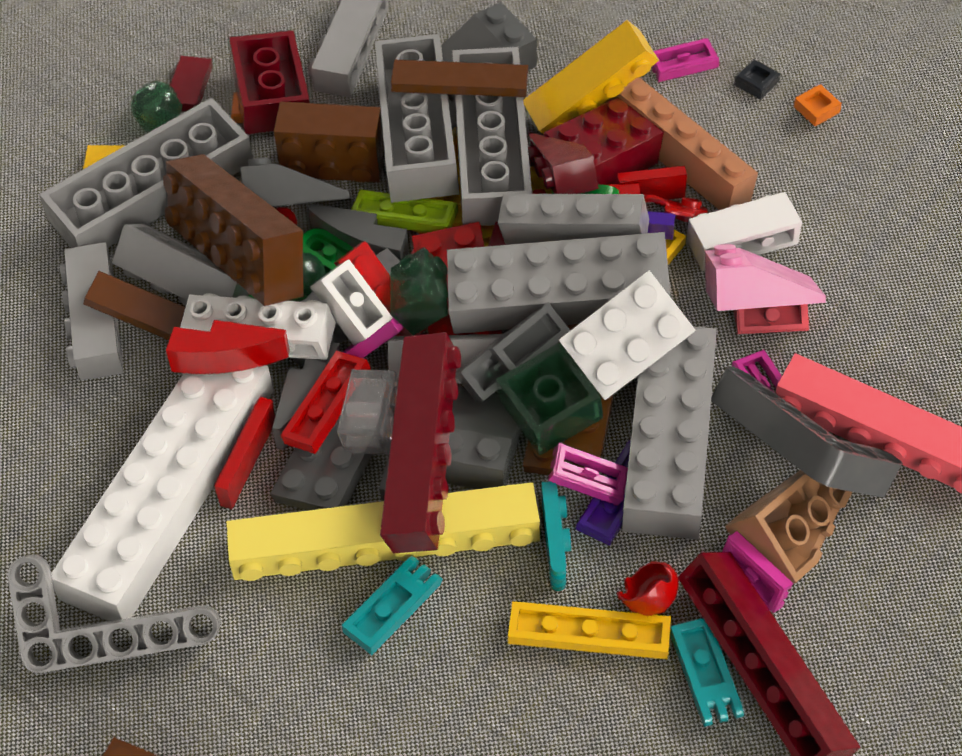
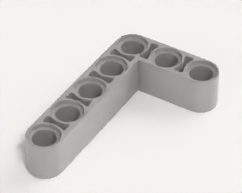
[8,555,221,673]

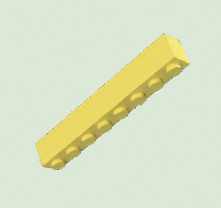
[226,482,540,581]

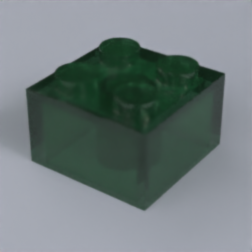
[496,342,603,456]

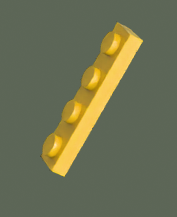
[508,601,671,659]

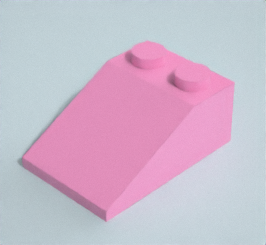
[705,244,826,311]

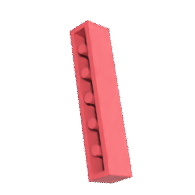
[775,353,962,494]

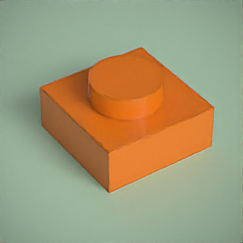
[794,84,842,126]

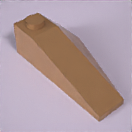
[725,470,852,584]

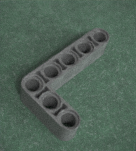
[711,366,903,498]

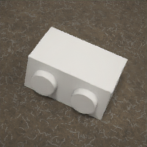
[310,259,393,345]

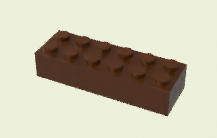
[163,154,303,306]

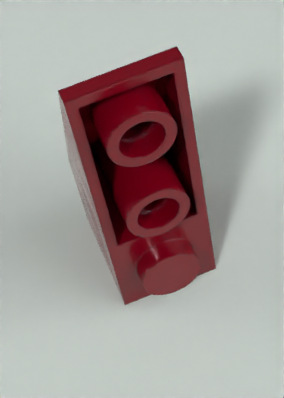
[528,133,599,194]

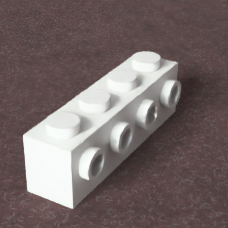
[180,293,336,360]

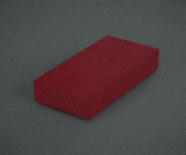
[164,55,213,112]

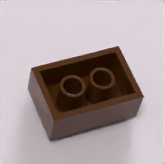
[274,102,385,183]

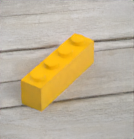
[523,20,659,134]

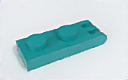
[541,481,571,591]
[341,556,443,655]
[670,618,744,727]

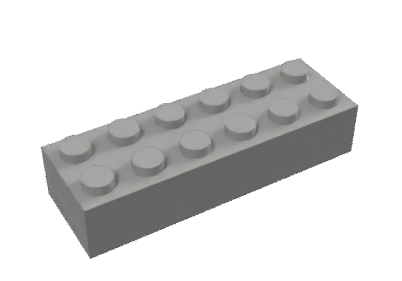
[375,34,459,202]
[452,47,532,226]
[39,98,253,248]
[447,232,671,334]
[622,326,717,540]

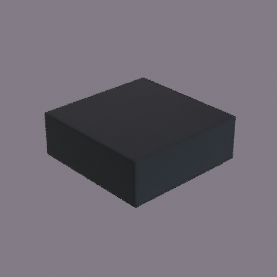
[734,59,780,100]

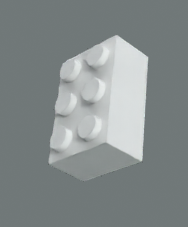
[559,270,696,400]

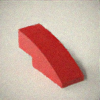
[166,320,290,374]

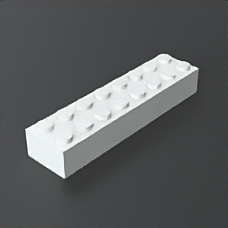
[51,365,273,621]

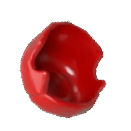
[617,561,679,616]

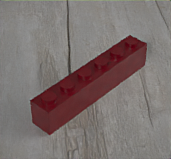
[380,332,461,554]
[678,552,861,756]

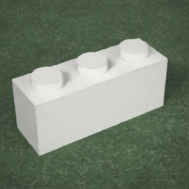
[687,192,802,271]

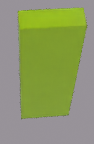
[351,190,458,232]

